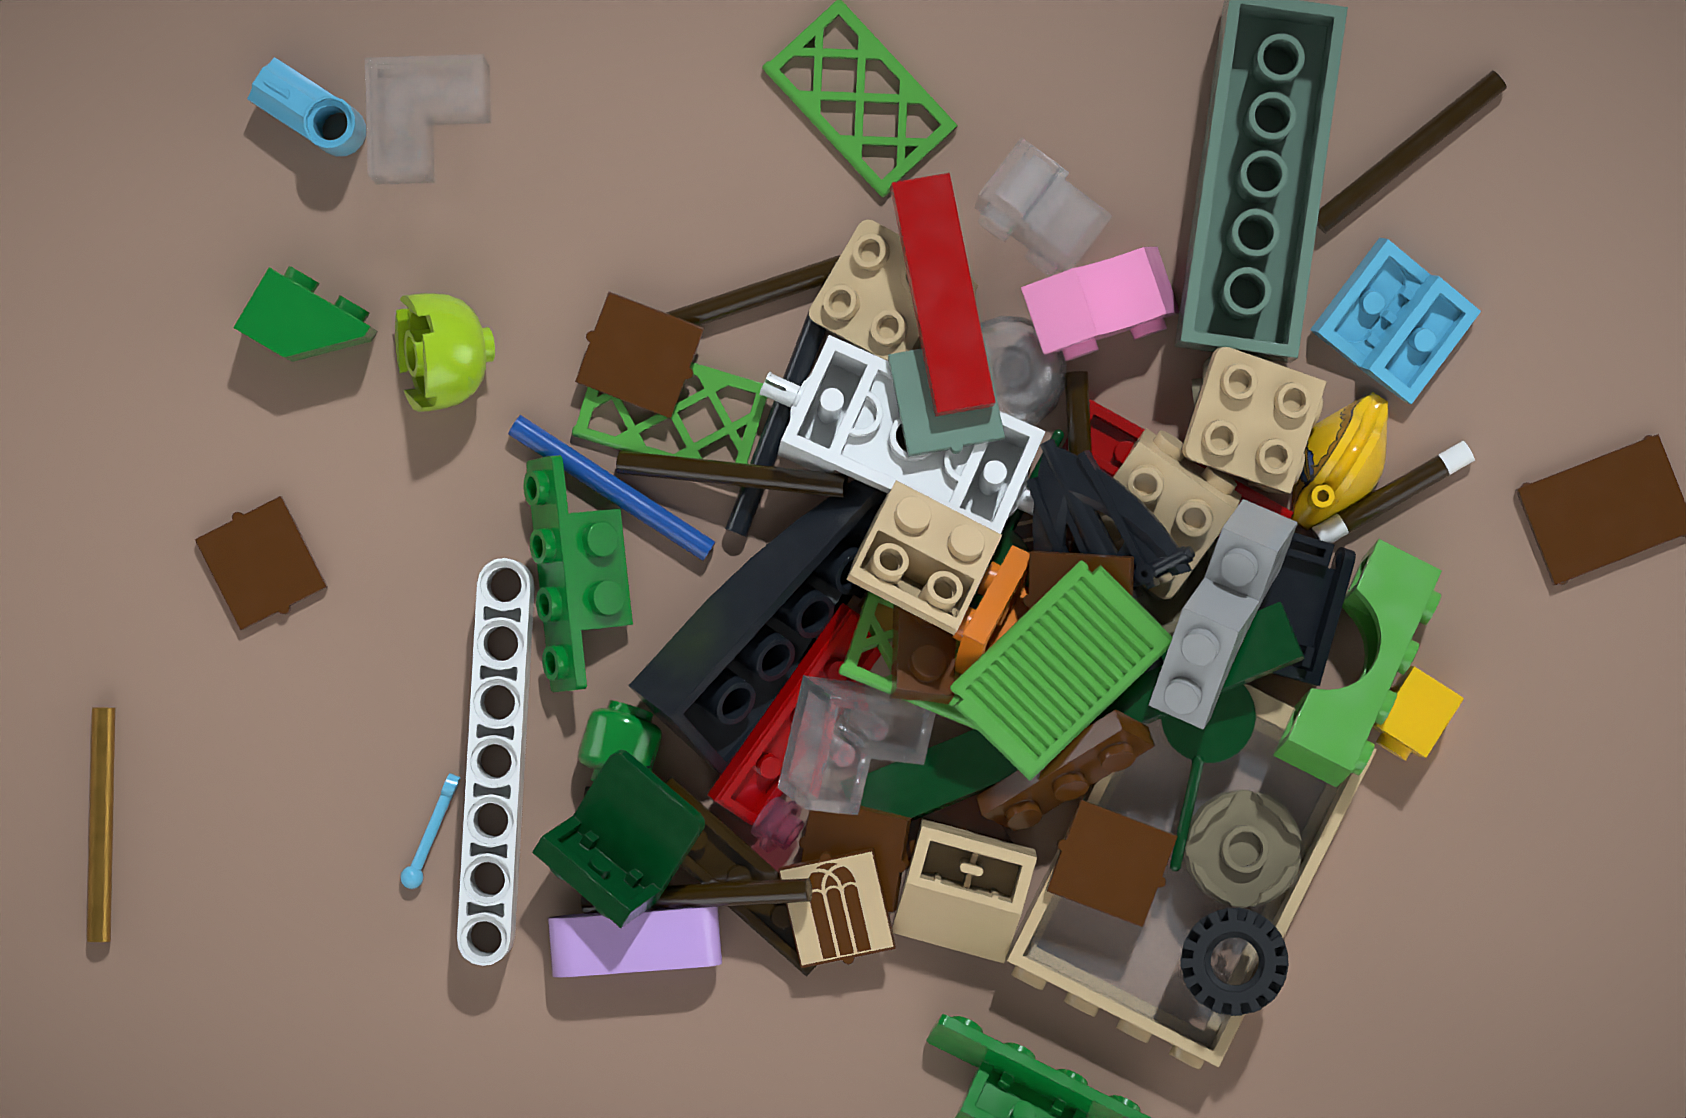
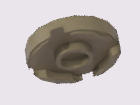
[1184,789,1301,908]

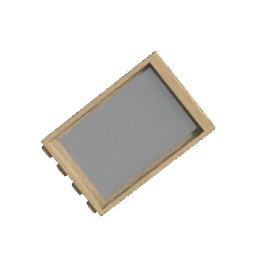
[1006,684,1377,1070]

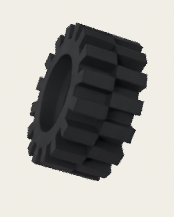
[1180,908,1289,1016]

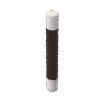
[1311,441,1475,543]

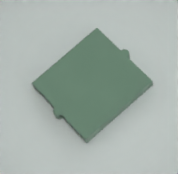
[887,337,1005,457]

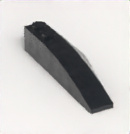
[628,479,888,774]

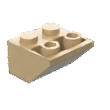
[847,480,1002,635]
[892,818,1037,963]

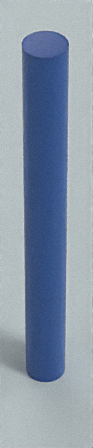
[508,415,716,561]

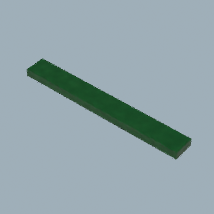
[847,602,1305,822]

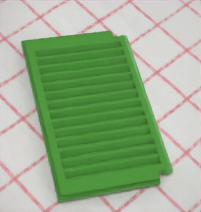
[950,561,1173,781]

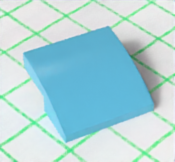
[1310,237,1481,404]

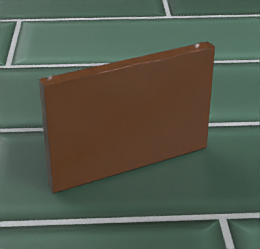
[1516,434,1686,585]

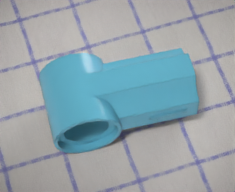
[247,57,366,157]

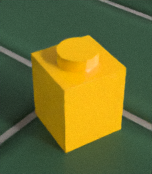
[1372,666,1464,761]

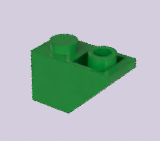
[233,266,378,362]

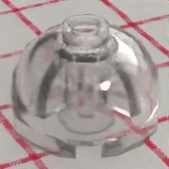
[980,315,1067,426]

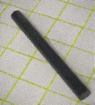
[725,311,826,537]

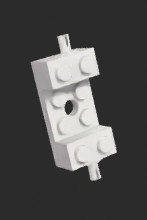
[759,335,1046,534]

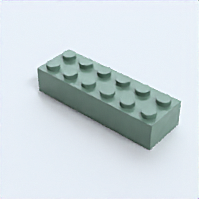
[1174,0,1348,363]

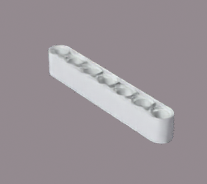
[457,558,535,966]

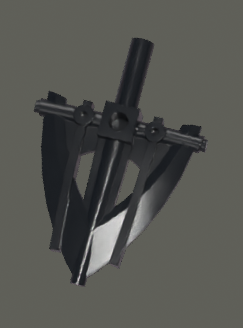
[1026,439,1195,674]

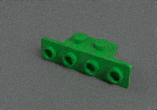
[523,455,633,693]
[926,1014,1151,1118]

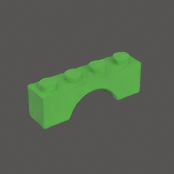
[1273,539,1442,788]

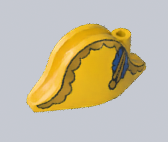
[1291,392,1388,530]

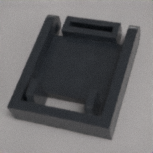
[1258,533,1356,686]

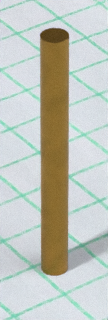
[87,707,116,942]

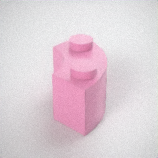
[1021,247,1179,361]

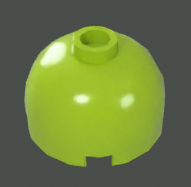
[395,293,495,412]

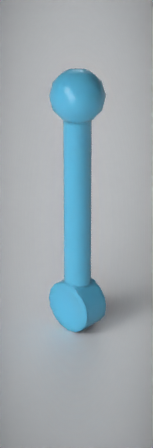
[400,773,460,889]

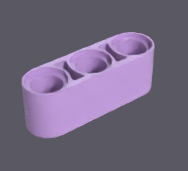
[548,907,722,977]

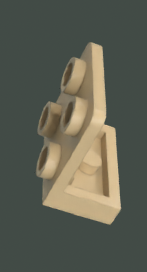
[809,220,979,361]
[1182,347,1327,494]
[1098,428,1242,599]

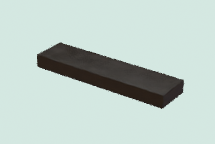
[665,776,817,977]

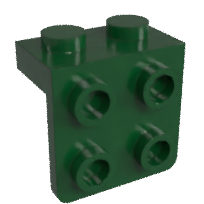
[532,750,705,928]

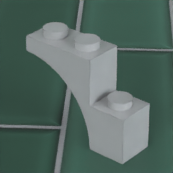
[1149,499,1298,729]

